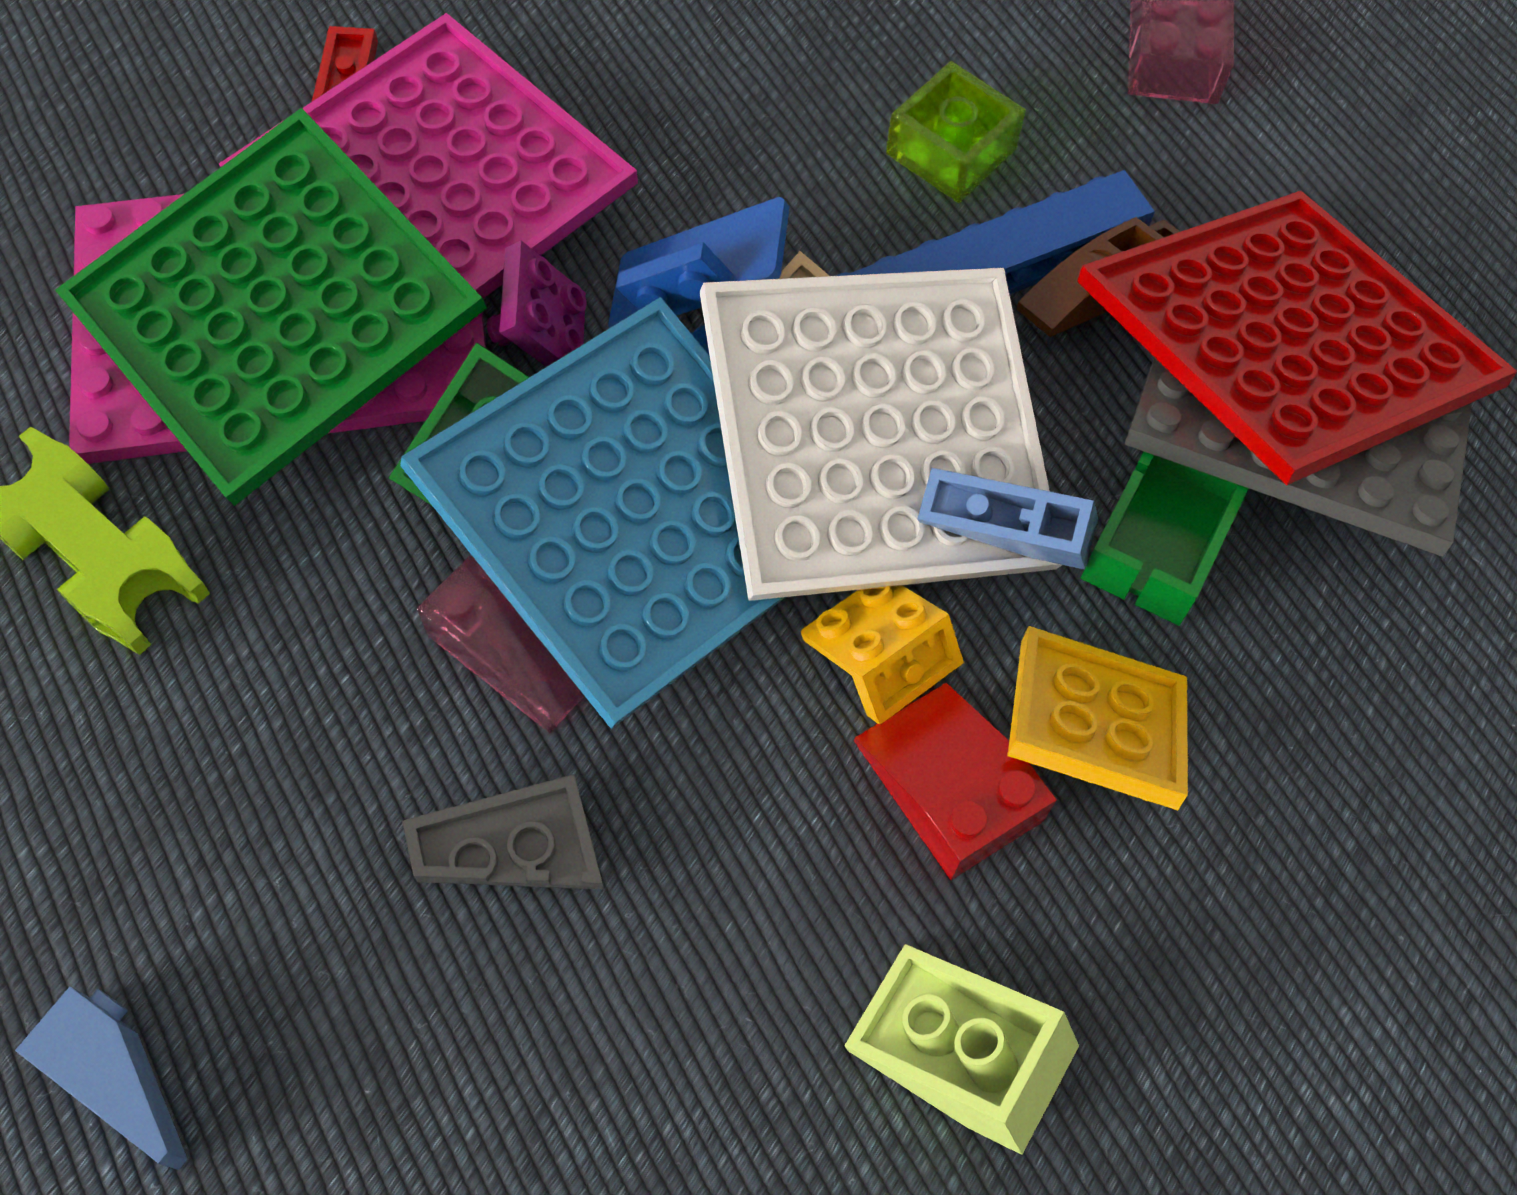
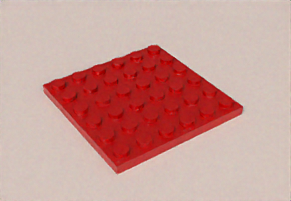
[1077,191,1517,486]

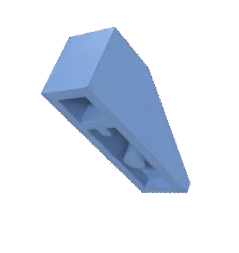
[917,468,1098,570]
[15,987,187,1170]

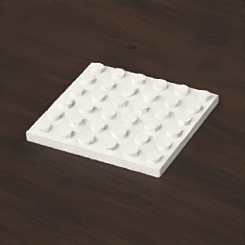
[700,268,1062,601]

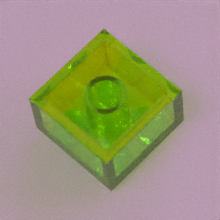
[886,61,1026,203]

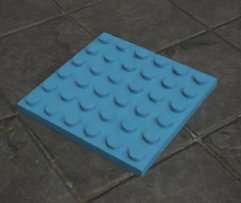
[400,297,786,729]

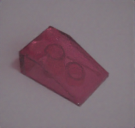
[417,555,584,733]

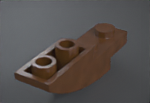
[1016,217,1181,337]

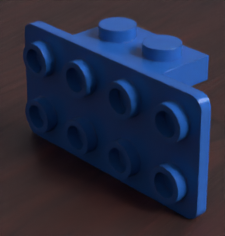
[608,197,790,328]

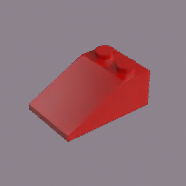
[854,683,1057,880]

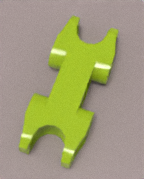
[0,427,210,655]

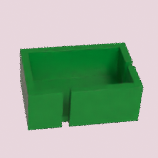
[1080,452,1249,626]

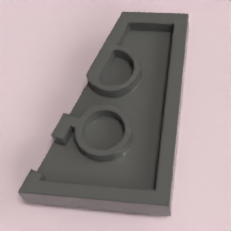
[402,774,604,889]

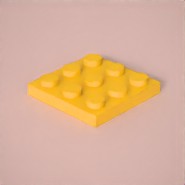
[1008,626,1188,811]

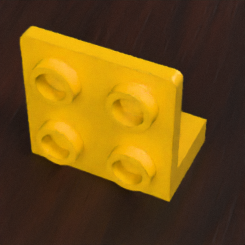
[801,585,964,725]

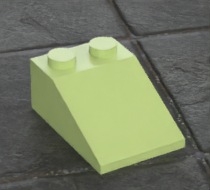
[844,944,1079,1155]

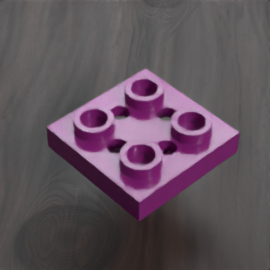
[487,240,587,367]

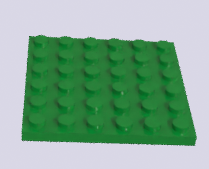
[55,107,487,506]

